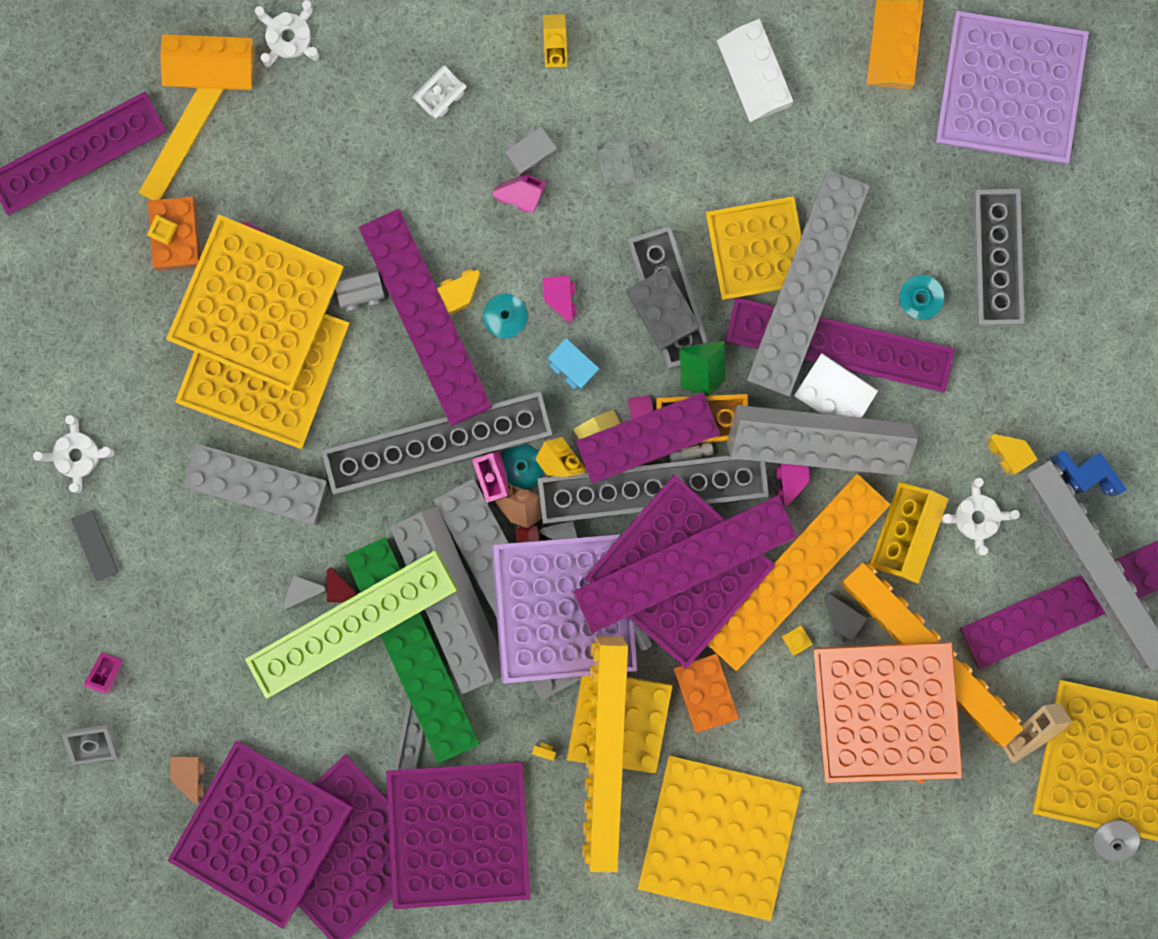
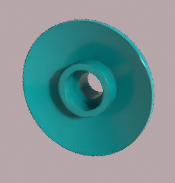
[899,275,944,320]
[483,294,528,338]
[502,445,543,489]

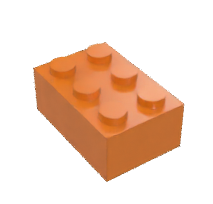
[148,197,201,271]
[673,653,739,733]

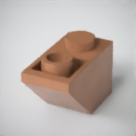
[494,484,542,528]
[170,756,205,803]

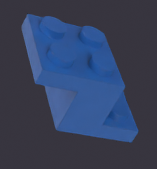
[1049,449,1127,497]

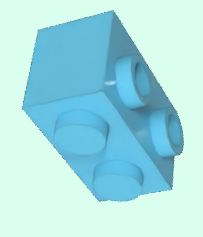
[548,338,599,390]

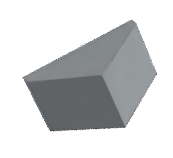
[539,521,577,541]
[283,576,327,610]

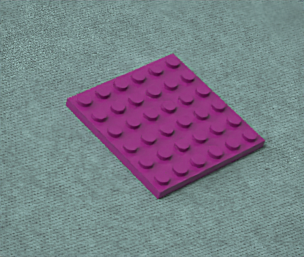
[583,475,775,669]
[167,741,353,929]
[298,754,392,939]
[386,762,530,909]

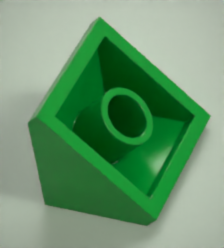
[679,341,725,397]

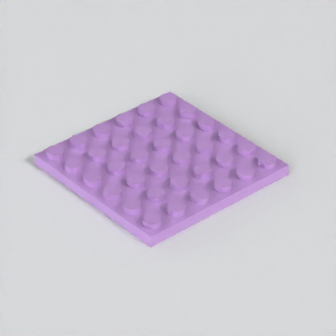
[935,11,1089,164]
[492,534,637,683]

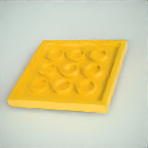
[705,196,801,301]
[566,675,672,773]

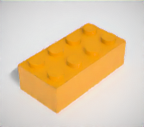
[656,394,748,444]

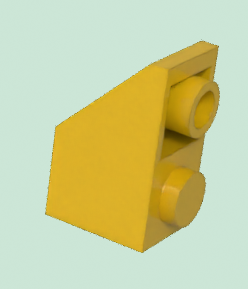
[543,14,568,68]
[437,269,481,315]
[987,434,1038,476]
[535,437,586,477]

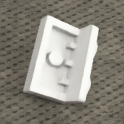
[412,65,467,118]

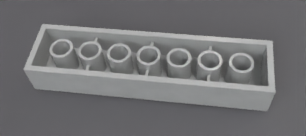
[727,405,918,476]
[390,506,501,694]

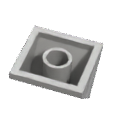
[62,724,117,765]

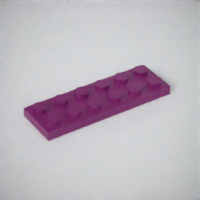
[576,392,720,484]

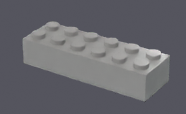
[971,189,1025,328]
[627,226,708,371]
[183,444,329,526]

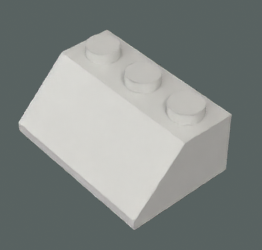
[794,353,878,418]

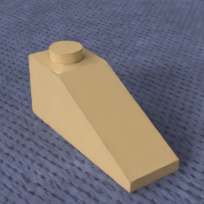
[1003,703,1072,763]

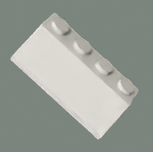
[717,19,793,123]

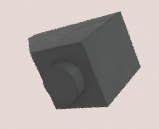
[824,594,867,643]

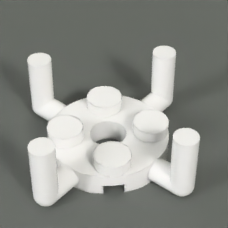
[255,0,319,67]
[33,415,114,493]
[941,478,1020,556]

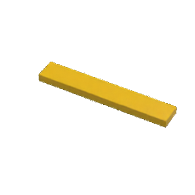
[138,88,224,200]

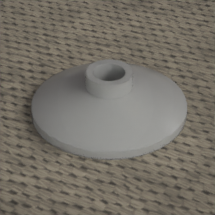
[1093,820,1140,861]

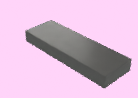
[71,510,119,581]

